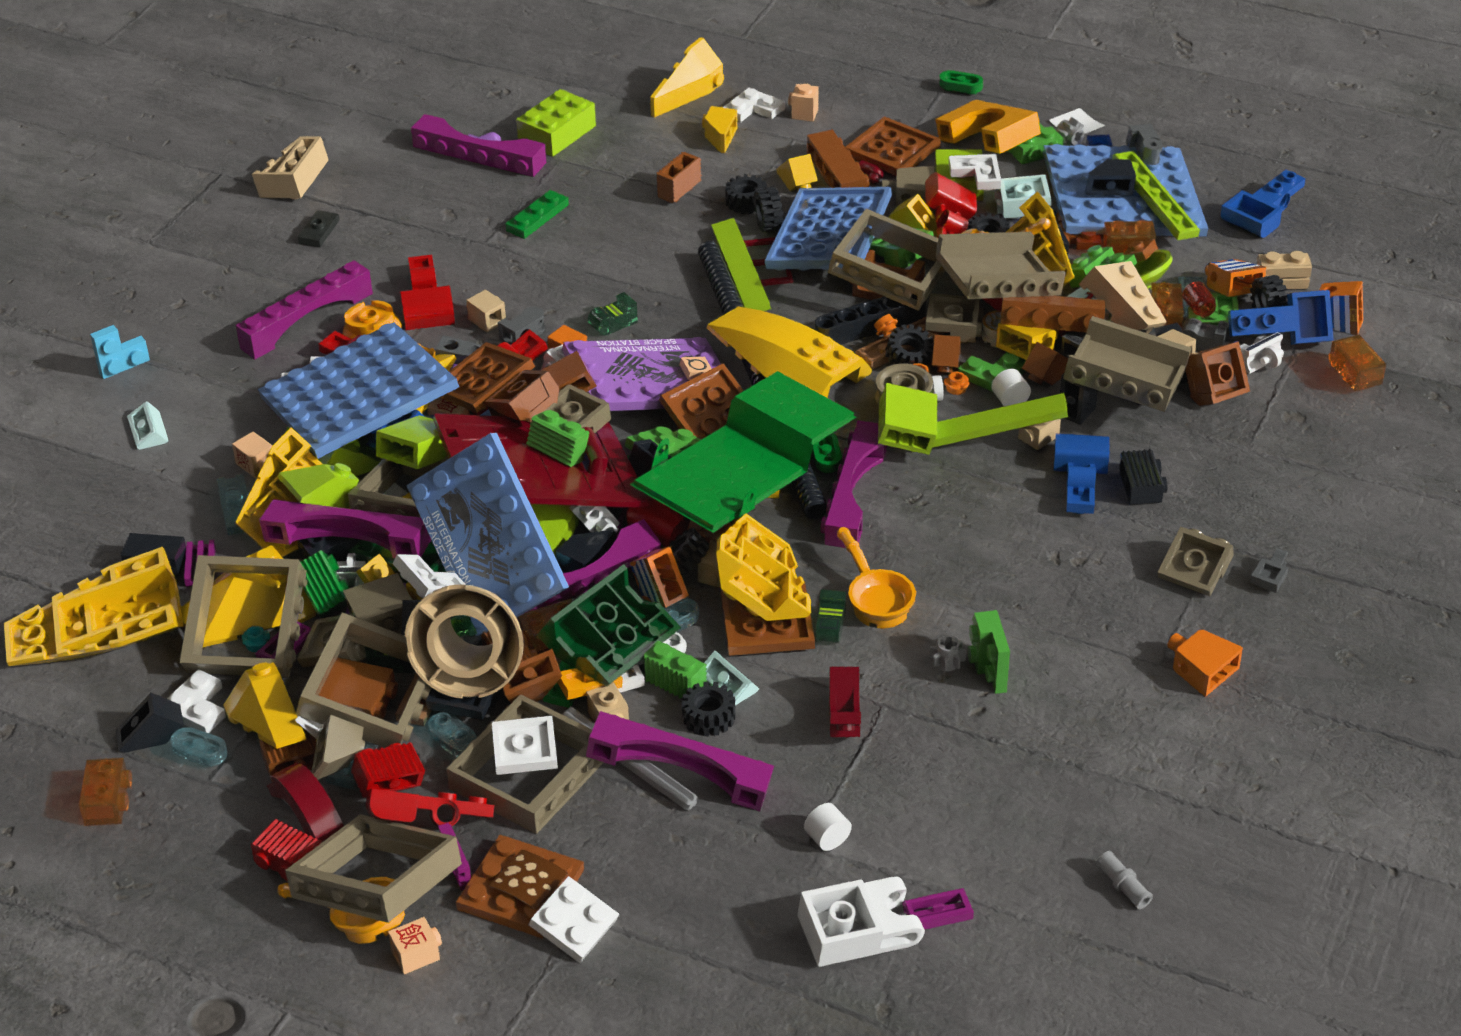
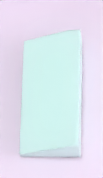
[127,401,169,450]
[704,651,759,705]

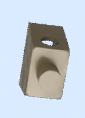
[882,166,934,211]

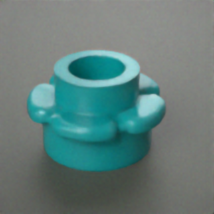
[242,626,270,652]

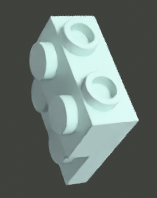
[994,175,1051,219]

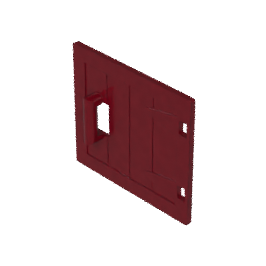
[433,413,650,508]

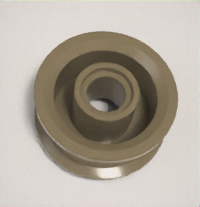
[875,364,933,408]

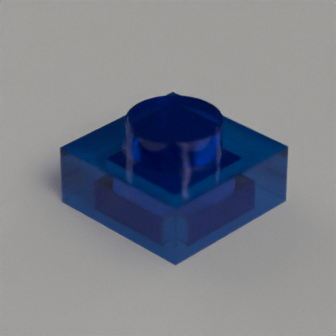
[1086,134,1113,147]

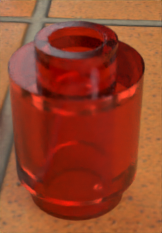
[1182,281,1216,317]

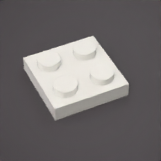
[492,716,558,775]
[529,876,619,963]

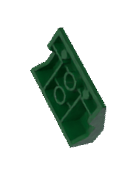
[537,564,681,687]

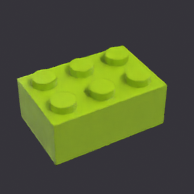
[516,89,596,157]

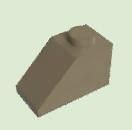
[312,715,365,780]

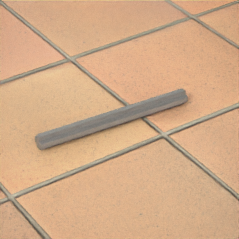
[562,707,697,810]

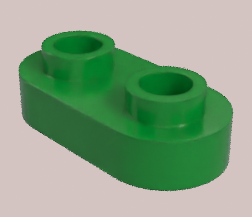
[939,70,983,95]
[812,433,842,473]

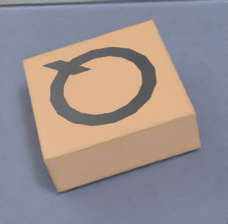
[679,357,712,380]

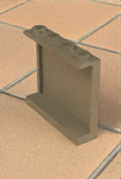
[935,232,1066,299]
[1063,316,1192,412]

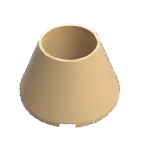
[405,585,523,699]

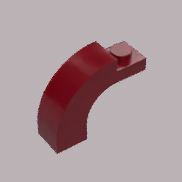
[829,667,861,737]
[267,762,344,842]

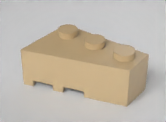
[252,136,328,199]
[1079,261,1166,330]

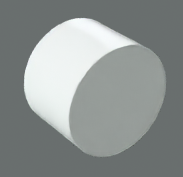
[992,369,1031,407]
[804,803,852,851]

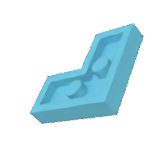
[90,325,150,379]

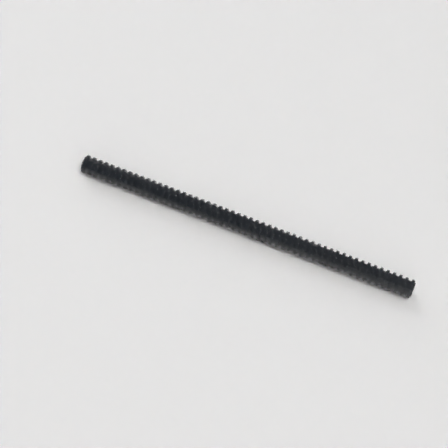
[698,241,827,519]

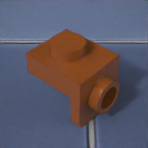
[1123,239,1158,262]

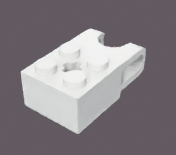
[797,877,925,967]

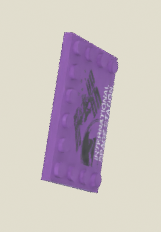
[562,337,721,411]

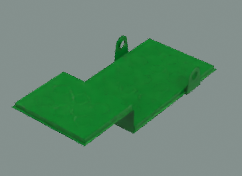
[630,371,856,533]

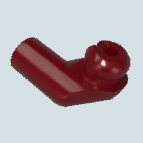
[859,160,884,184]

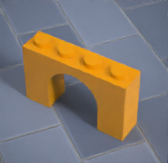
[935,100,1041,154]

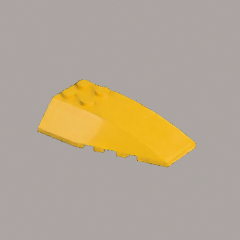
[707,306,872,398]
[4,547,184,666]

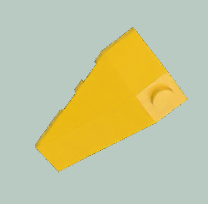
[650,37,724,117]
[223,662,306,749]

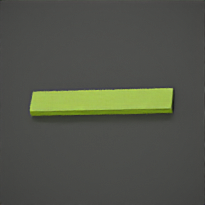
[1112,151,1200,240]
[711,218,771,311]
[912,393,1068,452]

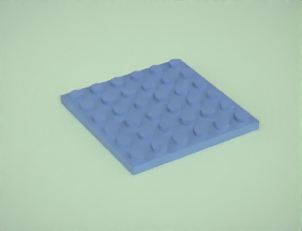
[1043,144,1208,236]
[258,322,459,459]

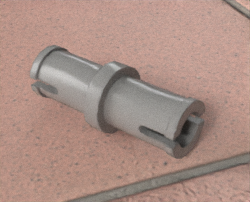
[1096,851,1153,909]

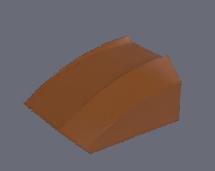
[1185,341,1250,406]
[485,370,559,422]

